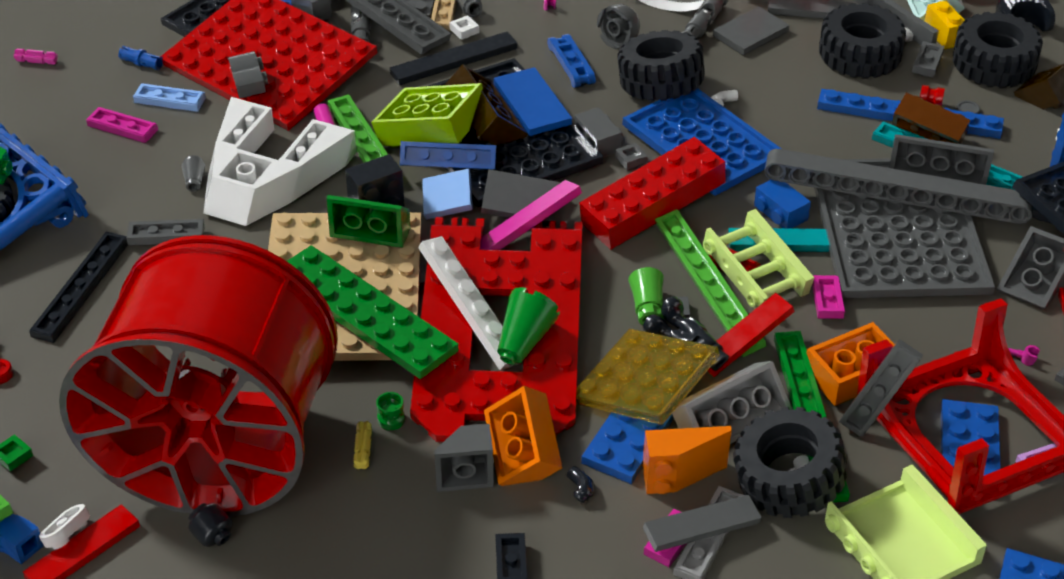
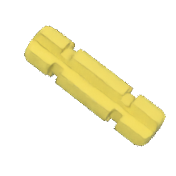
[353,421,372,470]

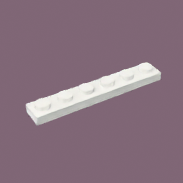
[418,236,520,371]

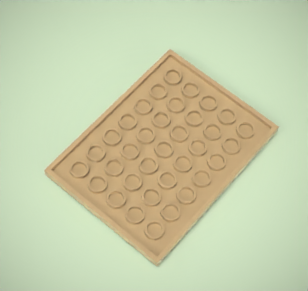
[268,212,421,361]

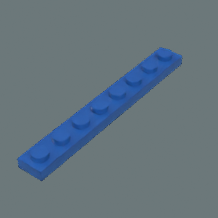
[817,89,1004,139]

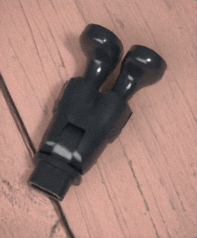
[643,296,729,371]

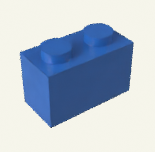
[754,180,811,228]

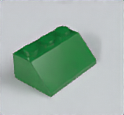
[326,195,411,248]

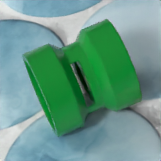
[376,392,405,431]

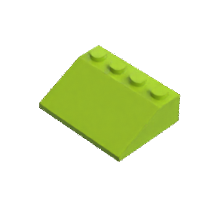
[371,83,483,148]

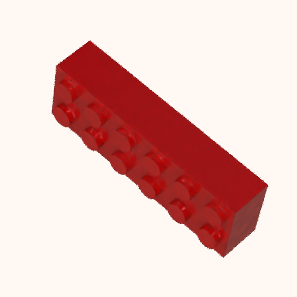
[579,137,726,250]

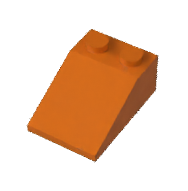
[642,426,732,494]

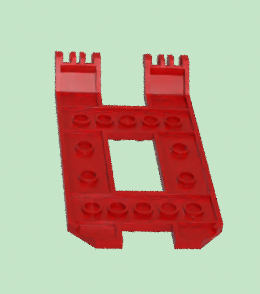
[410,217,583,442]

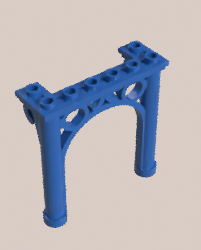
[0,123,89,251]

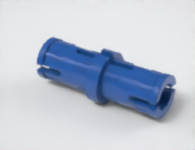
[118,46,163,70]

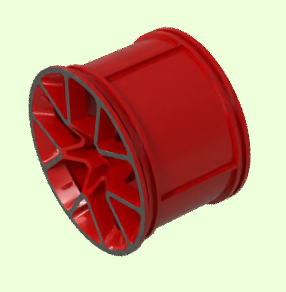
[59,235,338,517]

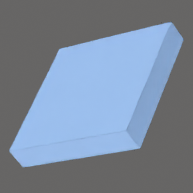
[423,169,473,220]

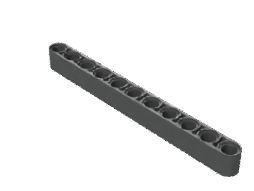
[765,149,1032,224]

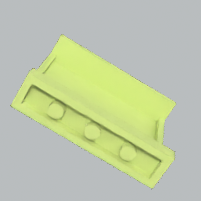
[825,464,987,579]

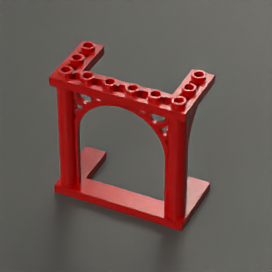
[857,298,1064,514]

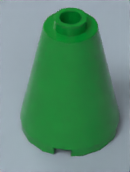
[497,287,560,365]

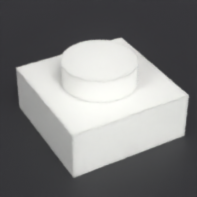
[450,15,479,40]

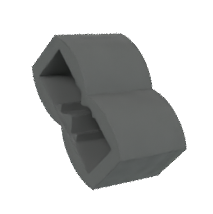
[228,51,269,99]

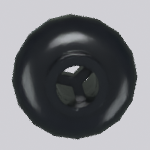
[188,503,233,547]

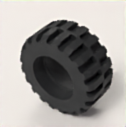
[819,3,906,79]
[952,12,1043,88]
[617,30,705,101]
[733,407,848,518]

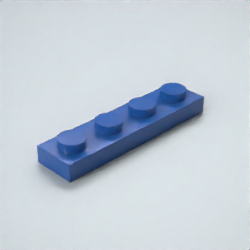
[400,141,497,170]

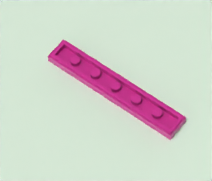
[480,180,582,250]

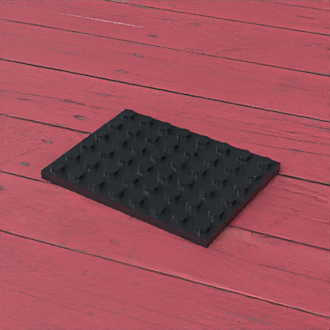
[395,58,603,207]

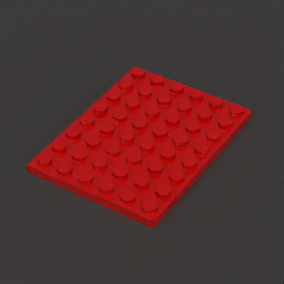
[161,0,378,131]

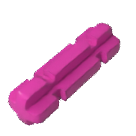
[14,48,58,65]

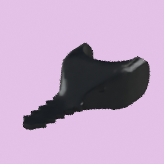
[996,0,1056,32]

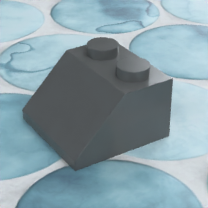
[434,424,494,492]

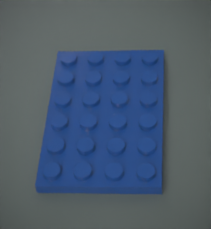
[622,89,781,196]

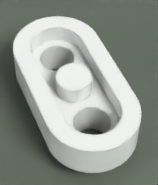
[39,504,90,549]

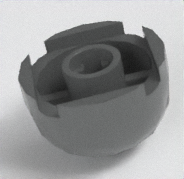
[597,4,640,49]

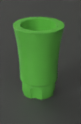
[628,267,664,325]

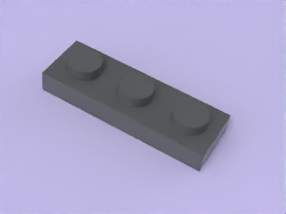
[126,219,205,245]

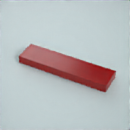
[700,293,795,377]
[23,504,140,579]

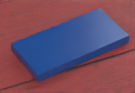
[494,67,572,136]

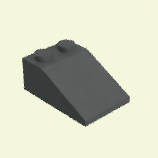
[997,226,1064,310]

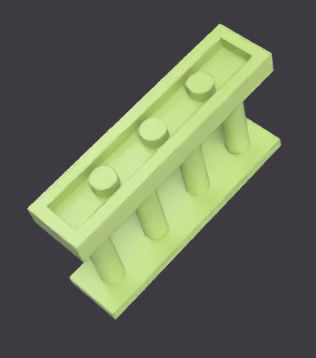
[703,209,814,309]

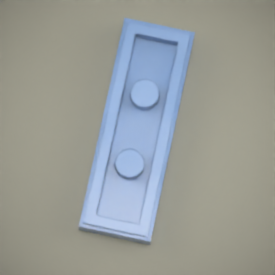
[133,83,206,112]

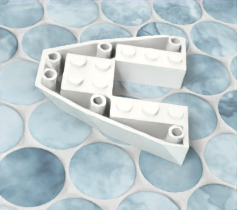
[203,97,357,226]

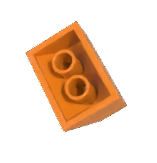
[806,322,895,406]
[484,386,563,486]

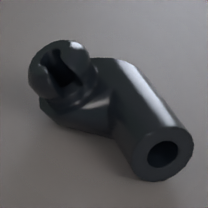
[566,466,594,503]

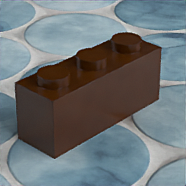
[892,92,970,144]

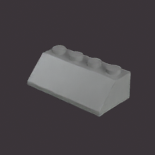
[669,361,793,444]

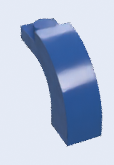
[0,514,44,564]

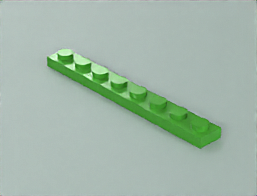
[655,209,766,357]

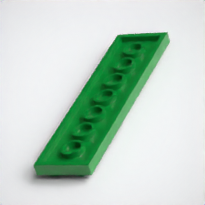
[287,245,459,379]

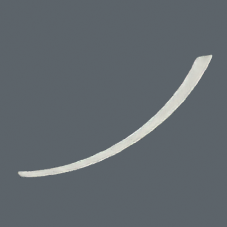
[638,0,704,11]

